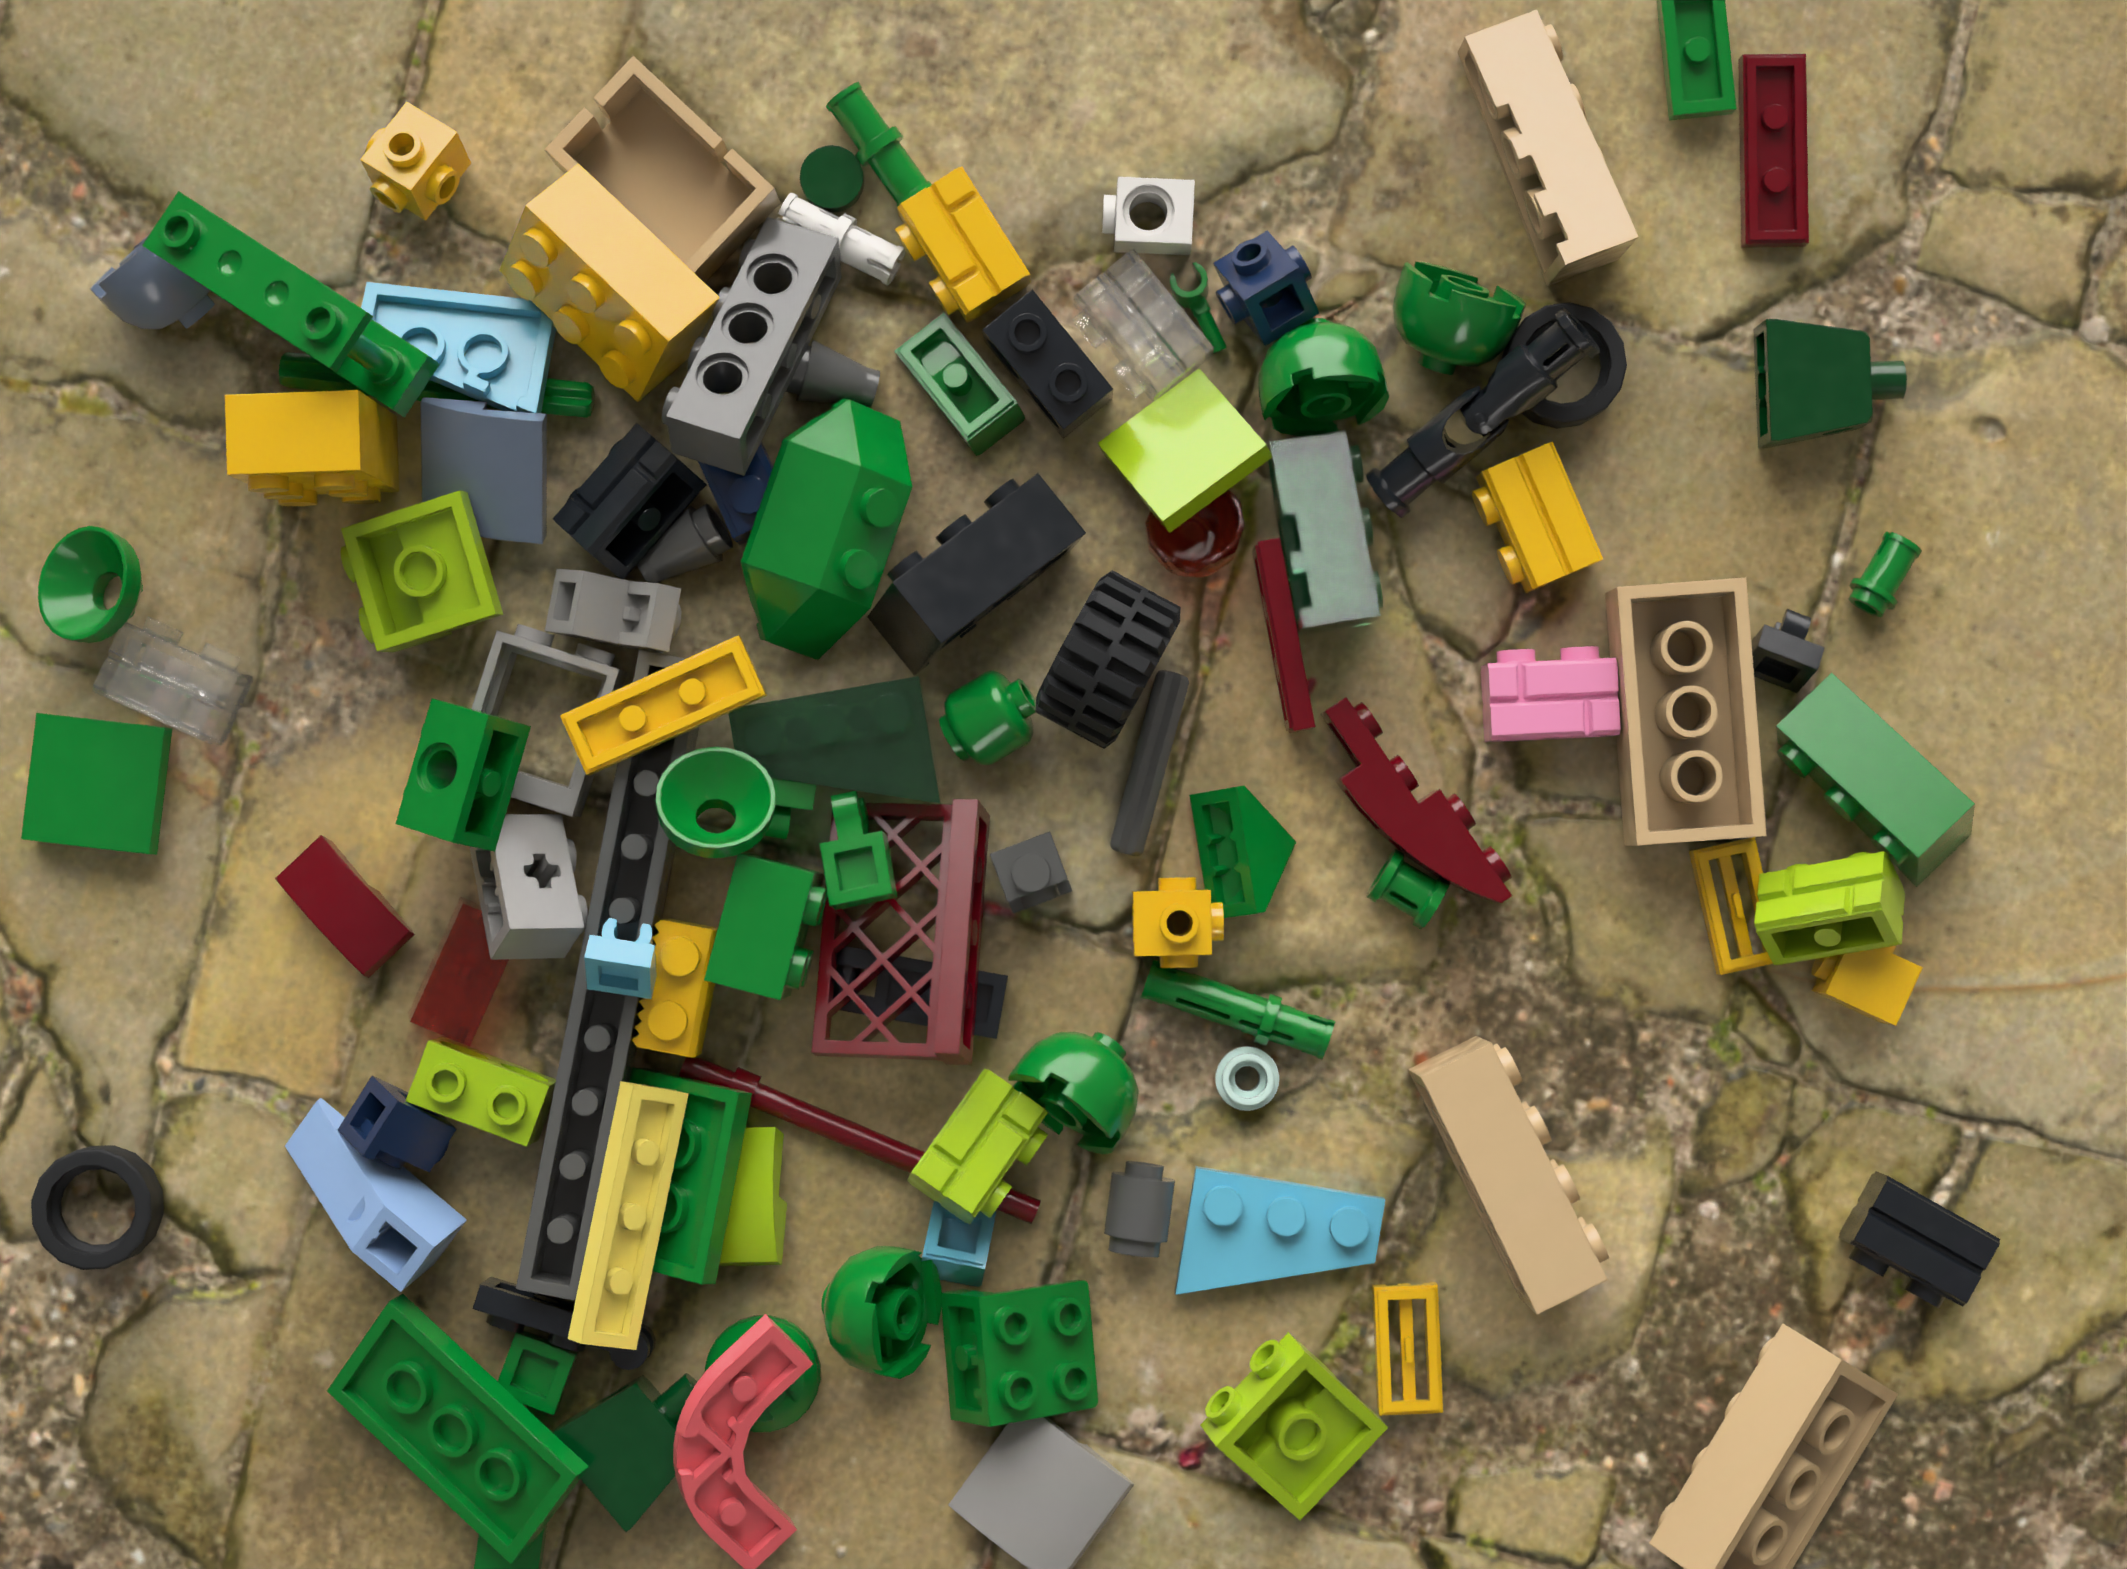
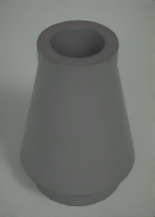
[786,339,880,408]
[637,504,733,583]

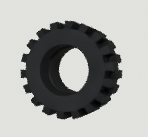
[1035,570,1181,749]

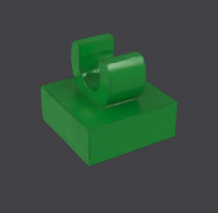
[764,778,817,839]

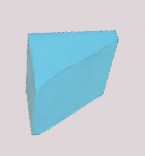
[922,1201,996,1287]

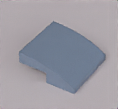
[421,398,547,544]

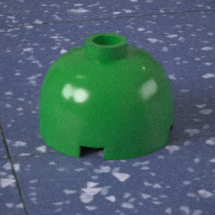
[1393,261,1526,375]
[1258,318,1389,437]
[1008,1032,1139,1155]
[821,1246,942,1379]

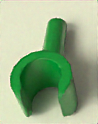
[1170,262,1227,354]

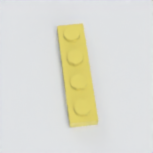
[568,1081,689,1350]

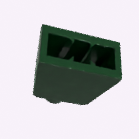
[1753,319,1907,449]
[553,1373,697,1532]

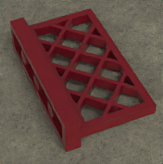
[811,799,990,1066]

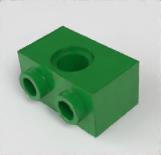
[395,698,531,852]

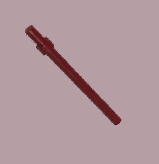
[679,1056,1041,1224]

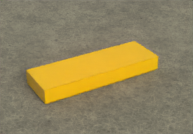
[560,635,767,776]

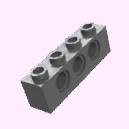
[662,217,842,476]

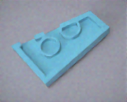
[361,282,556,413]
[1175,1166,1385,1295]

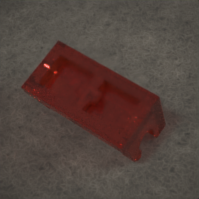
[408,897,509,1047]

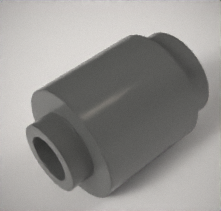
[1104,1161,1175,1257]

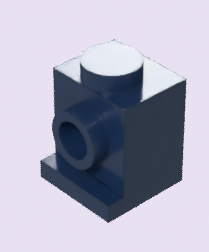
[338,1076,457,1172]

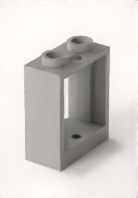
[471,624,628,817]

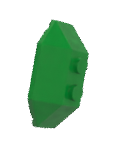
[740,398,912,660]

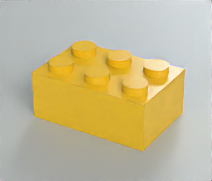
[499,163,720,402]
[225,390,399,506]

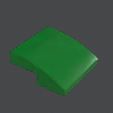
[21,713,173,855]

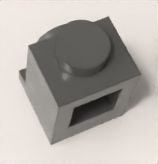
[990,831,1072,913]

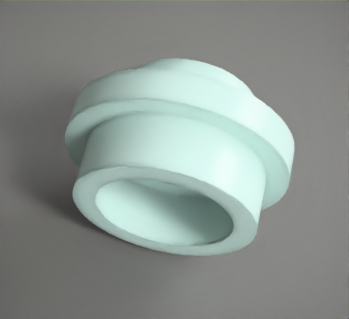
[1215,1046,1279,1111]

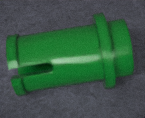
[1848,532,1922,617]

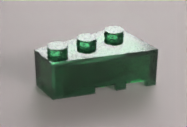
[1267,430,1383,636]
[728,676,943,804]

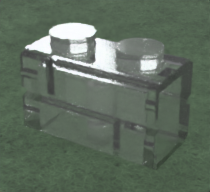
[1072,249,1214,402]
[93,616,253,746]

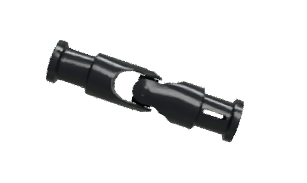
[1366,308,1601,518]

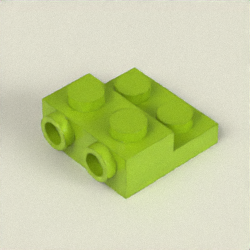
[340,490,504,653]
[1200,1332,1388,1521]

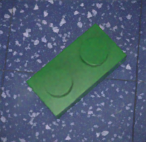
[1656,0,1737,121]

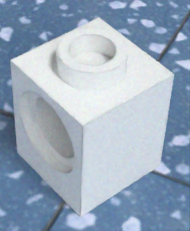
[1102,177,1195,255]

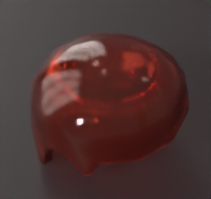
[1145,490,1245,578]

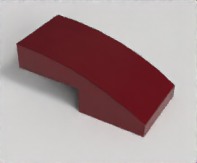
[275,835,415,978]

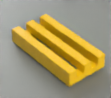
[1689,837,1773,975]
[1372,1282,1443,1416]

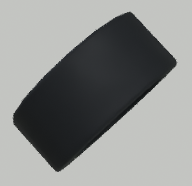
[1502,302,1627,429]
[31,1145,164,1270]

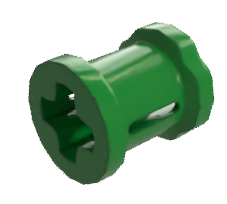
[1366,849,1450,930]

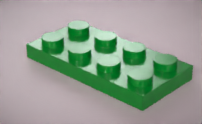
[327,1294,589,1564]

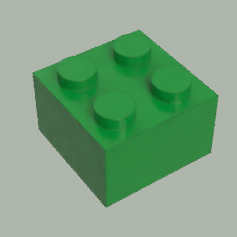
[704,853,828,1000]

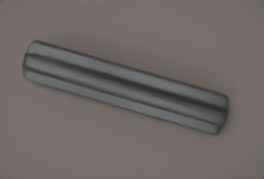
[1110,670,1189,856]

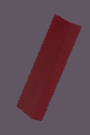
[1738,54,1809,248]
[1252,537,1316,733]

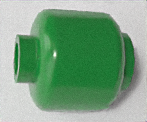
[939,670,1036,766]

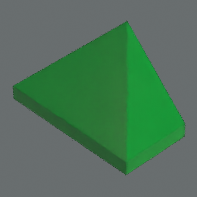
[1190,786,1296,918]

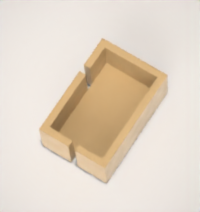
[544,56,781,283]

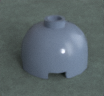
[90,235,215,329]

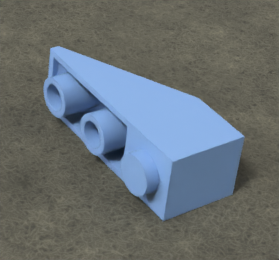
[285,1098,467,1292]

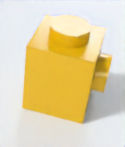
[1811,945,1923,1026]

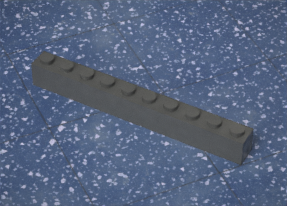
[516,650,699,1300]

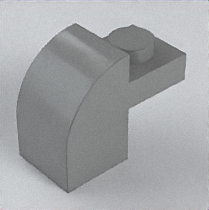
[545,569,681,654]

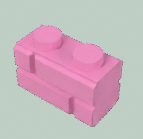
[1481,646,1621,742]

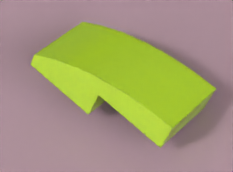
[720,1127,787,1266]

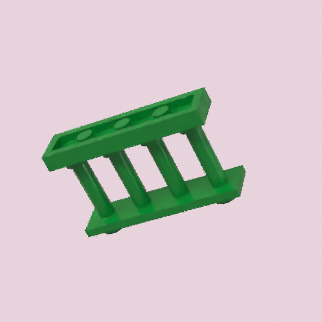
[142,191,440,418]

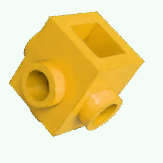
[360,102,471,221]
[1132,877,1224,968]

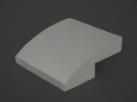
[948,1417,1134,1569]

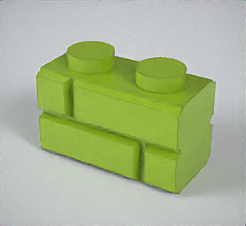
[1754,851,1905,966]
[907,1068,1048,1224]

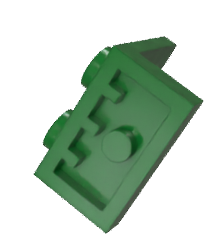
[941,1280,1098,1427]

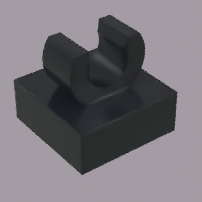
[1751,609,1824,693]

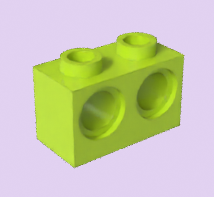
[406,1037,556,1147]

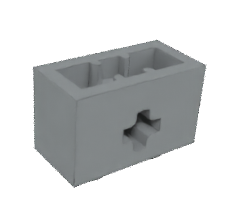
[469,814,588,960]

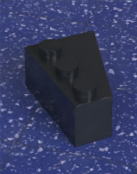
[867,473,1086,676]

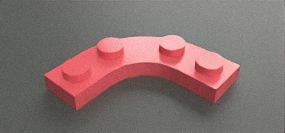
[673,1314,813,1569]

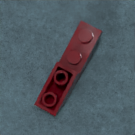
[1321,697,1512,903]

